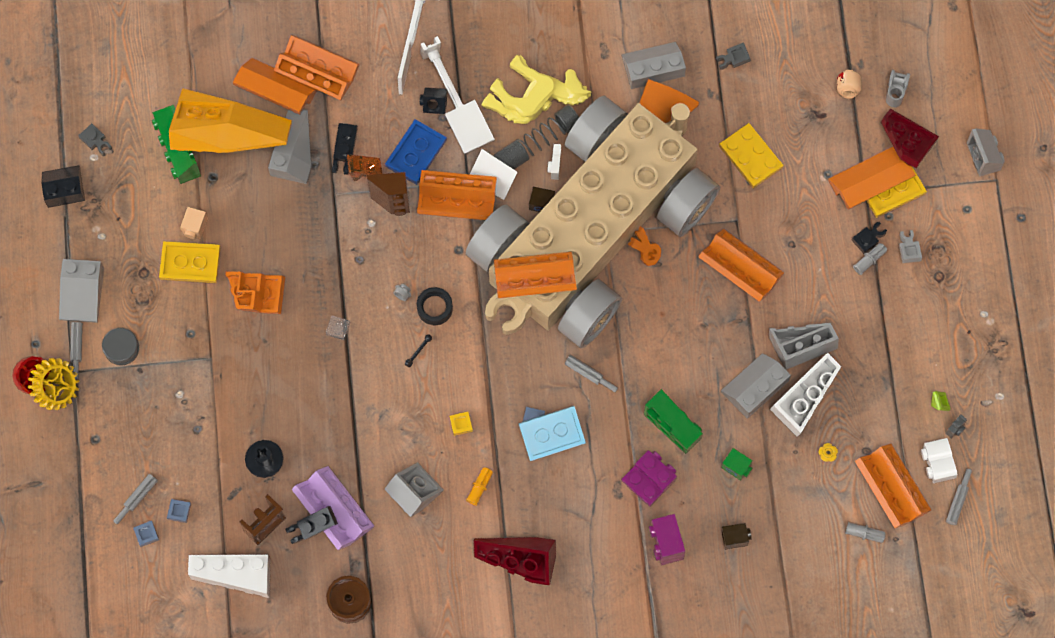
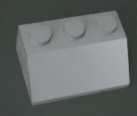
[621,42,686,89]
[721,353,791,419]

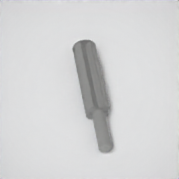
[70,322,83,380]
[565,355,618,392]
[946,468,972,525]
[113,474,158,524]

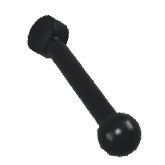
[405,334,432,367]

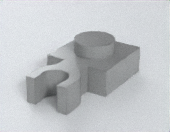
[899,230,922,263]

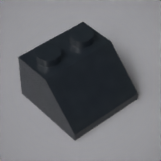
[41,165,85,208]

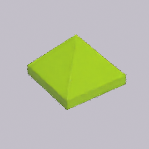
[931,391,951,411]

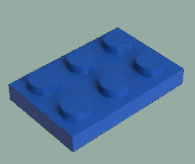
[385,119,447,185]

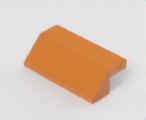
[274,35,359,100]
[233,58,317,115]
[828,147,916,210]
[417,170,497,220]
[699,229,784,302]
[494,251,577,298]
[855,444,931,528]

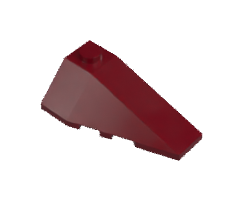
[474,537,556,586]

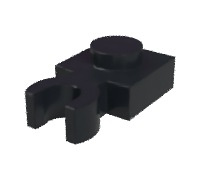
[852,222,887,254]

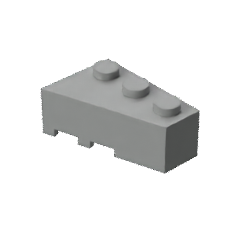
[769,323,839,370]

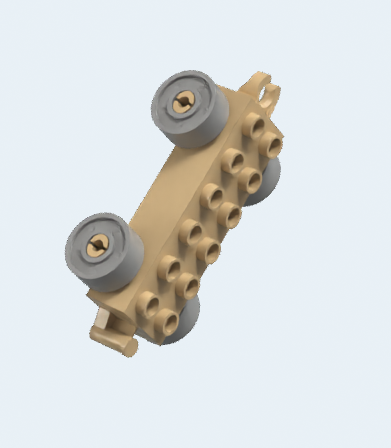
[466,96,720,349]

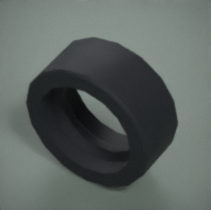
[416,287,453,326]

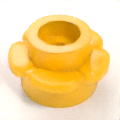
[819,443,838,462]

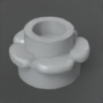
[393,284,411,301]

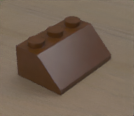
[367,172,410,216]

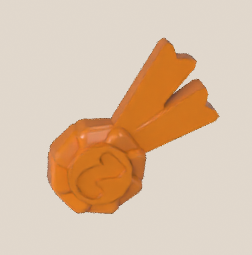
[628,226,661,266]

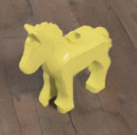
[481,55,591,124]

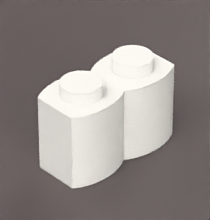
[921,438,957,483]

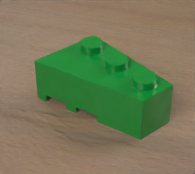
[644,389,703,454]

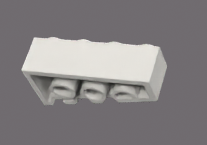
[770,353,841,437]
[188,555,270,598]

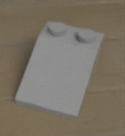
[59,259,104,323]

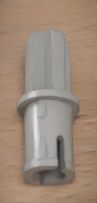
[853,243,887,275]
[845,522,886,543]

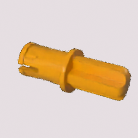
[466,467,493,506]

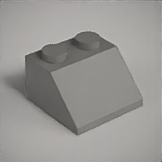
[966,129,1005,177]
[385,462,443,517]

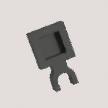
[716,43,751,70]
[78,123,112,157]
[946,414,967,439]

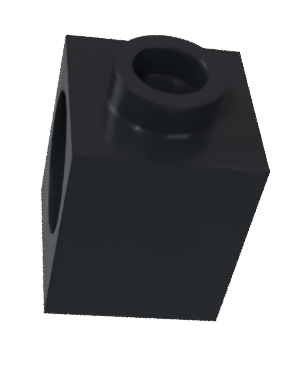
[420,88,447,114]

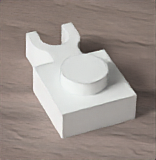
[548,144,561,180]

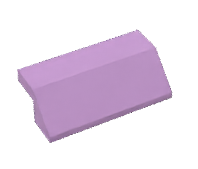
[292,466,374,550]

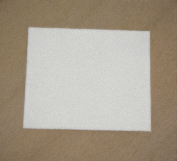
[470,149,517,200]

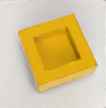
[449,412,473,436]

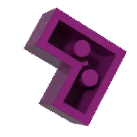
[649,514,685,565]

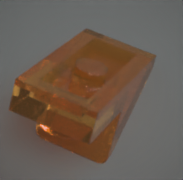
[347,155,383,181]

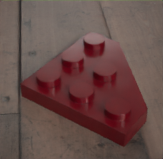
[881,108,939,169]

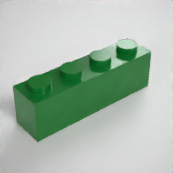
[151,105,201,184]

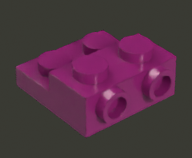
[621,450,677,507]

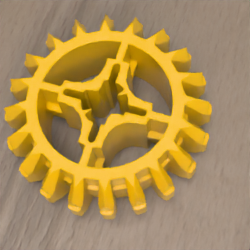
[28,358,80,410]

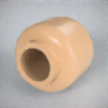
[837,70,861,99]

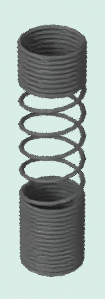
[494,105,579,169]

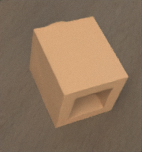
[180,207,208,239]

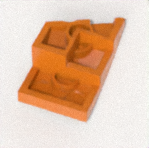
[640,79,699,124]
[225,271,285,314]

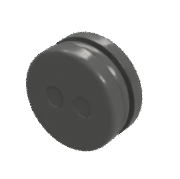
[102,328,139,366]

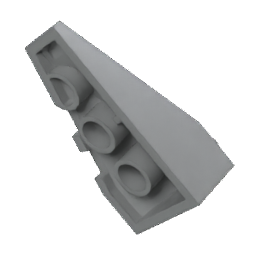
[268,110,311,184]

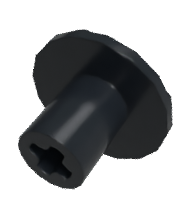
[245,440,284,478]

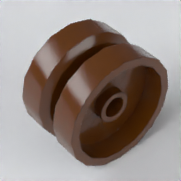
[326,576,371,624]

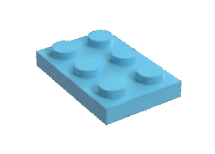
[518,406,586,461]

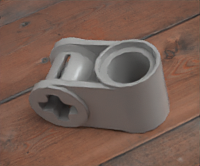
[886,69,910,108]

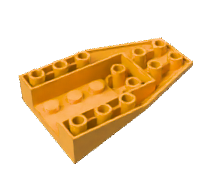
[169,88,292,153]

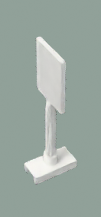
[398,0,440,94]
[420,36,495,154]

